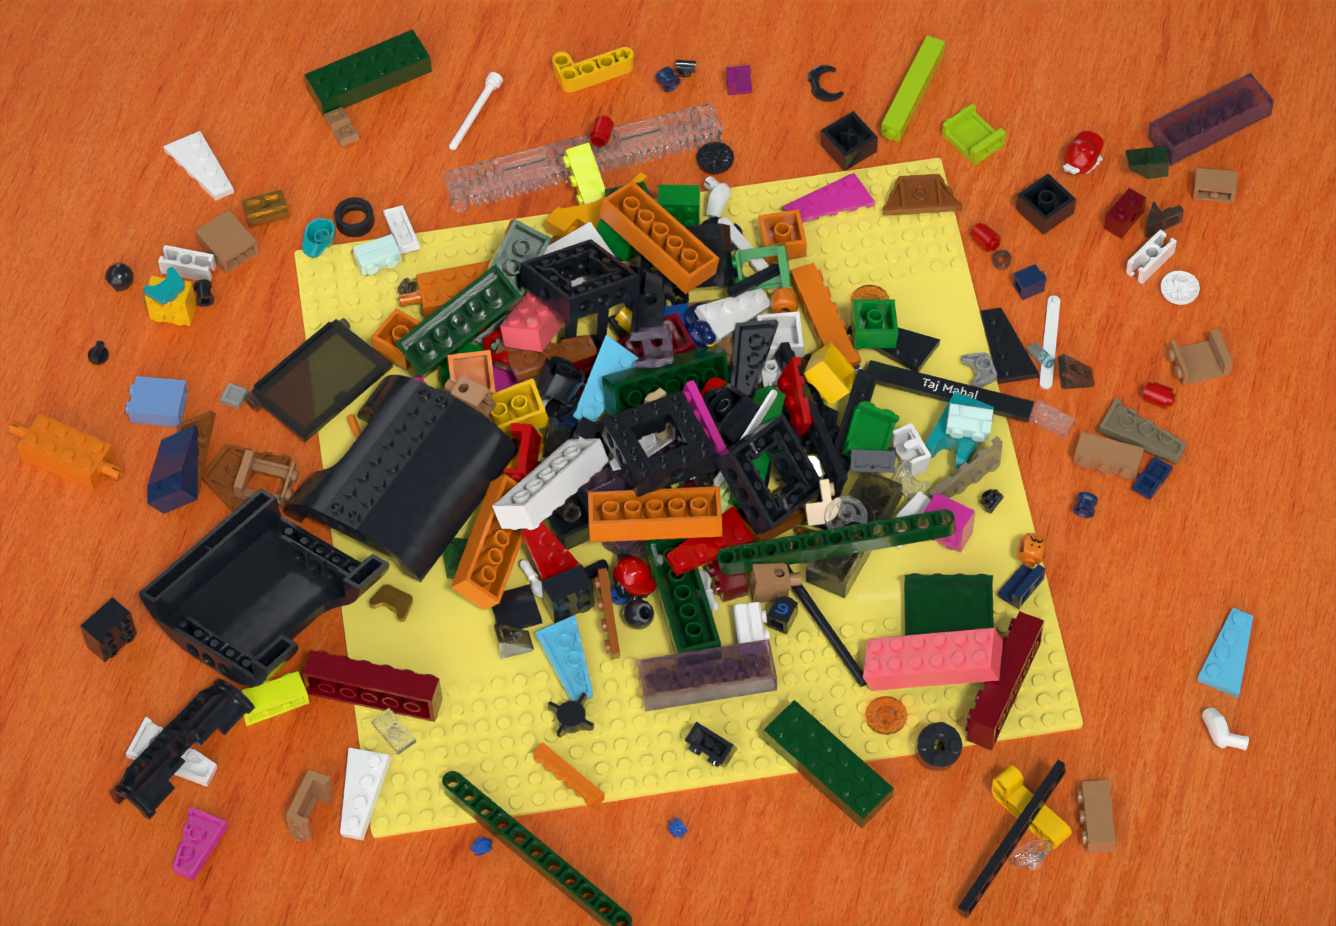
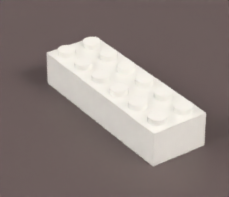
[492,439,609,530]

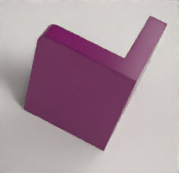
[726,65,752,95]

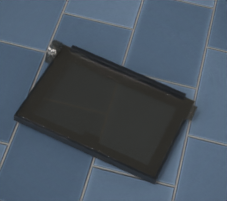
[243,318,393,442]

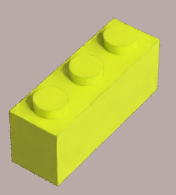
[562,142,605,205]
[241,671,309,726]

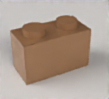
[1193,168,1237,204]

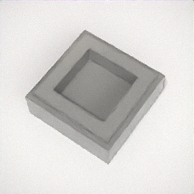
[220,383,249,410]

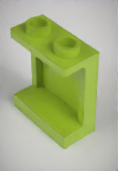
[942,104,1006,166]

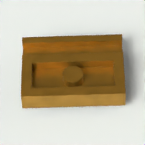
[242,190,289,227]

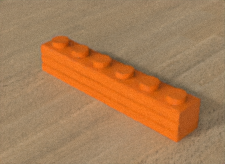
[533,742,605,808]

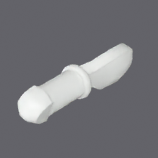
[520,559,543,598]
[699,570,719,611]

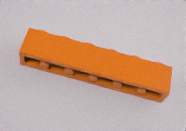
[790,263,861,367]

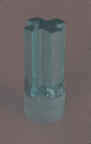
[1027,342,1055,369]

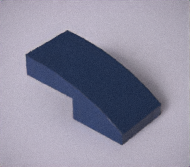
[1131,457,1173,500]

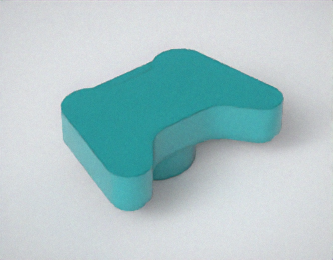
[143,267,185,304]

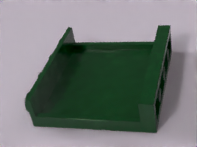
[904,573,994,636]

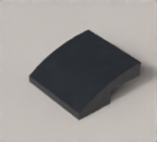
[491,584,543,635]

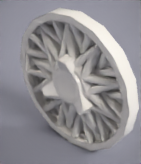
[1160,271,1200,305]

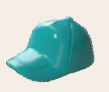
[302,218,336,258]

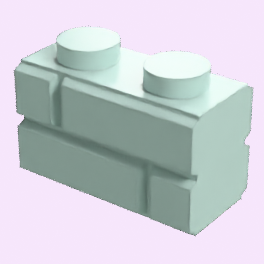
[353,234,401,276]
[945,403,993,442]

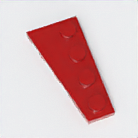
[666,506,754,576]

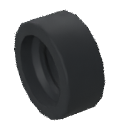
[334,197,375,238]

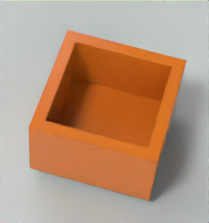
[448,350,496,394]

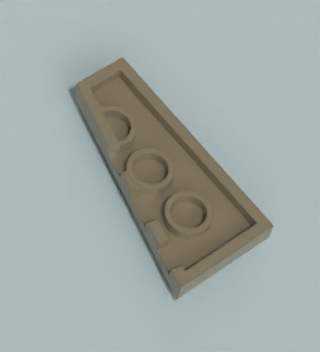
[1099,398,1187,464]
[928,436,1003,499]

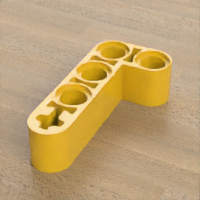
[552,47,634,93]
[992,765,1072,849]

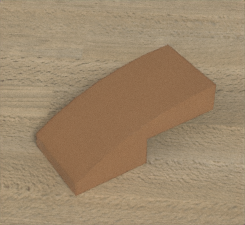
[323,107,360,147]

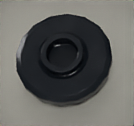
[696,142,734,174]
[545,394,580,422]

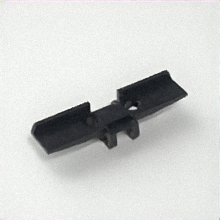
[629,252,677,342]

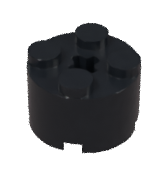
[535,356,585,405]
[915,722,963,771]

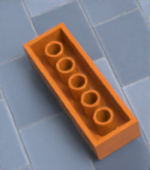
[599,181,719,294]
[450,474,523,610]
[588,486,722,542]

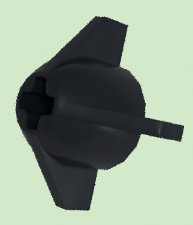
[548,692,594,738]

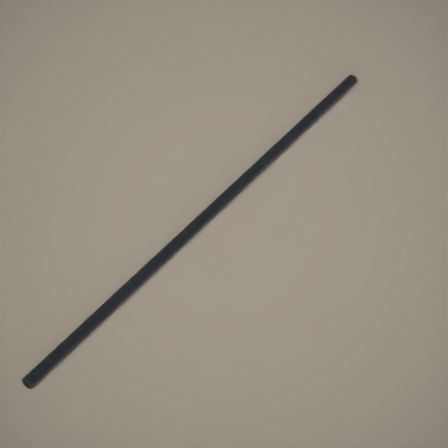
[608,315,867,687]

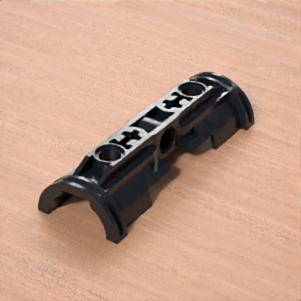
[110,679,255,820]

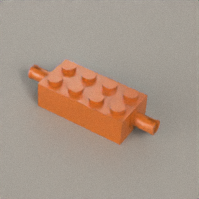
[399,260,490,319]
[8,413,125,491]

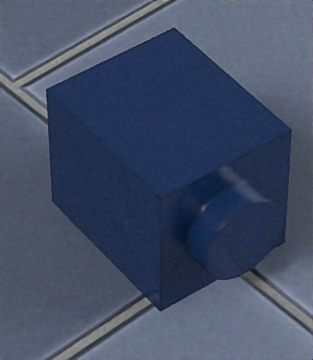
[1012,264,1047,300]

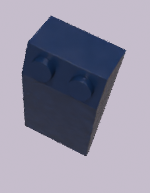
[147,425,198,514]

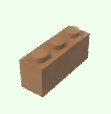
[1073,432,1144,480]
[1077,780,1116,853]

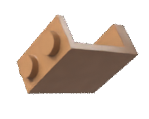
[1167,329,1233,386]

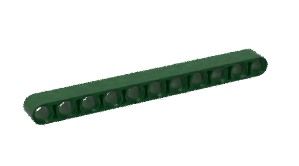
[717,509,956,575]
[442,771,633,926]

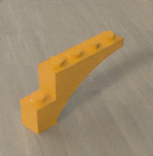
[545,172,648,239]

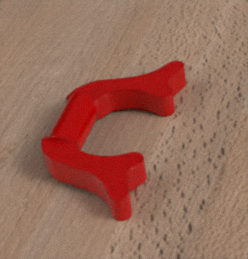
[483,327,509,366]

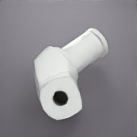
[704,176,731,218]
[1202,708,1249,751]

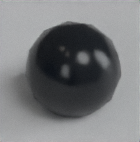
[105,263,134,292]
[623,599,654,630]

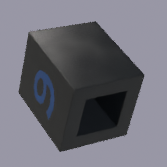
[767,595,798,634]

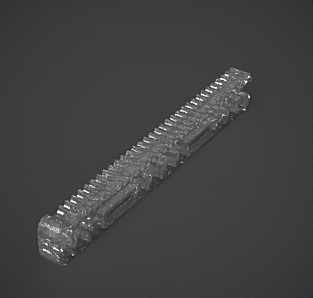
[444,104,723,212]

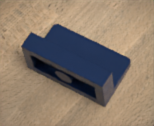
[998,564,1046,610]

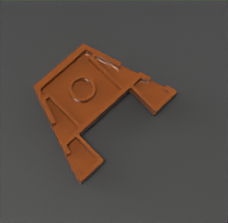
[202,444,291,512]

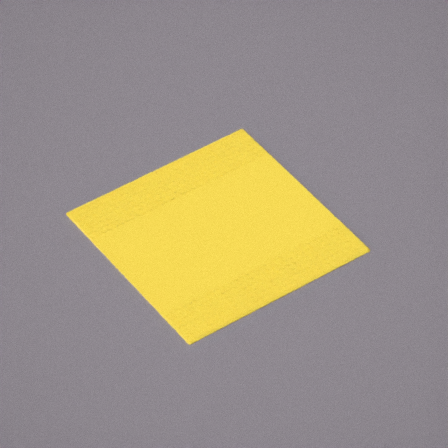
[295,158,1083,838]

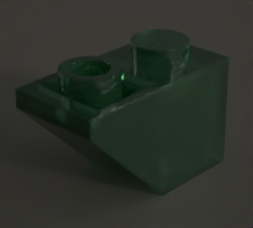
[1125,146,1170,179]

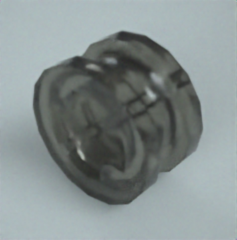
[992,250,1011,270]
[398,278,417,294]

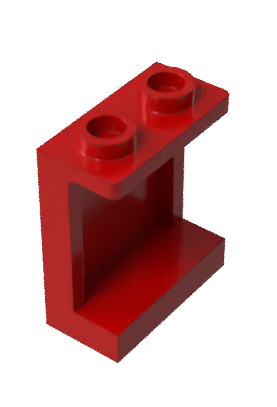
[504,423,542,483]

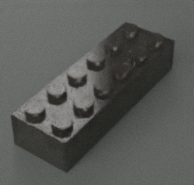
[806,472,903,598]

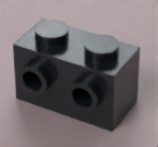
[684,722,738,768]

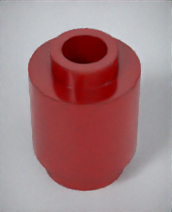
[590,115,614,147]
[970,223,1001,252]
[1143,382,1176,409]

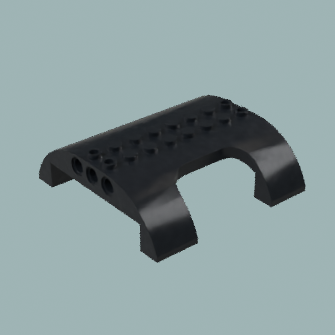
[283,375,519,582]
[139,489,390,687]

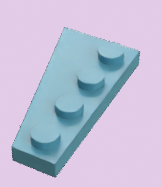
[573,335,641,423]
[1197,608,1253,698]
[535,615,593,702]

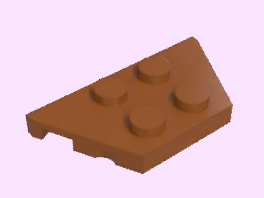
[883,174,962,215]

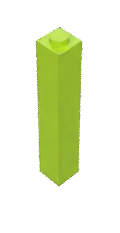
[881,36,945,142]

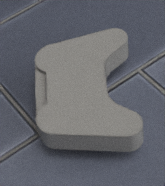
[961,352,997,388]

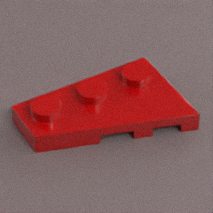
[777,357,812,435]
[519,522,584,581]

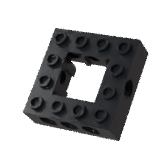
[521,239,640,322]
[601,391,718,497]
[714,414,821,534]

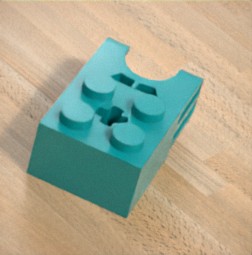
[925,391,994,469]

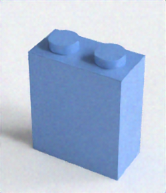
[126,376,188,427]

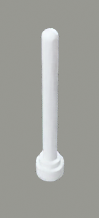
[449,72,503,150]

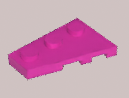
[172,807,229,881]

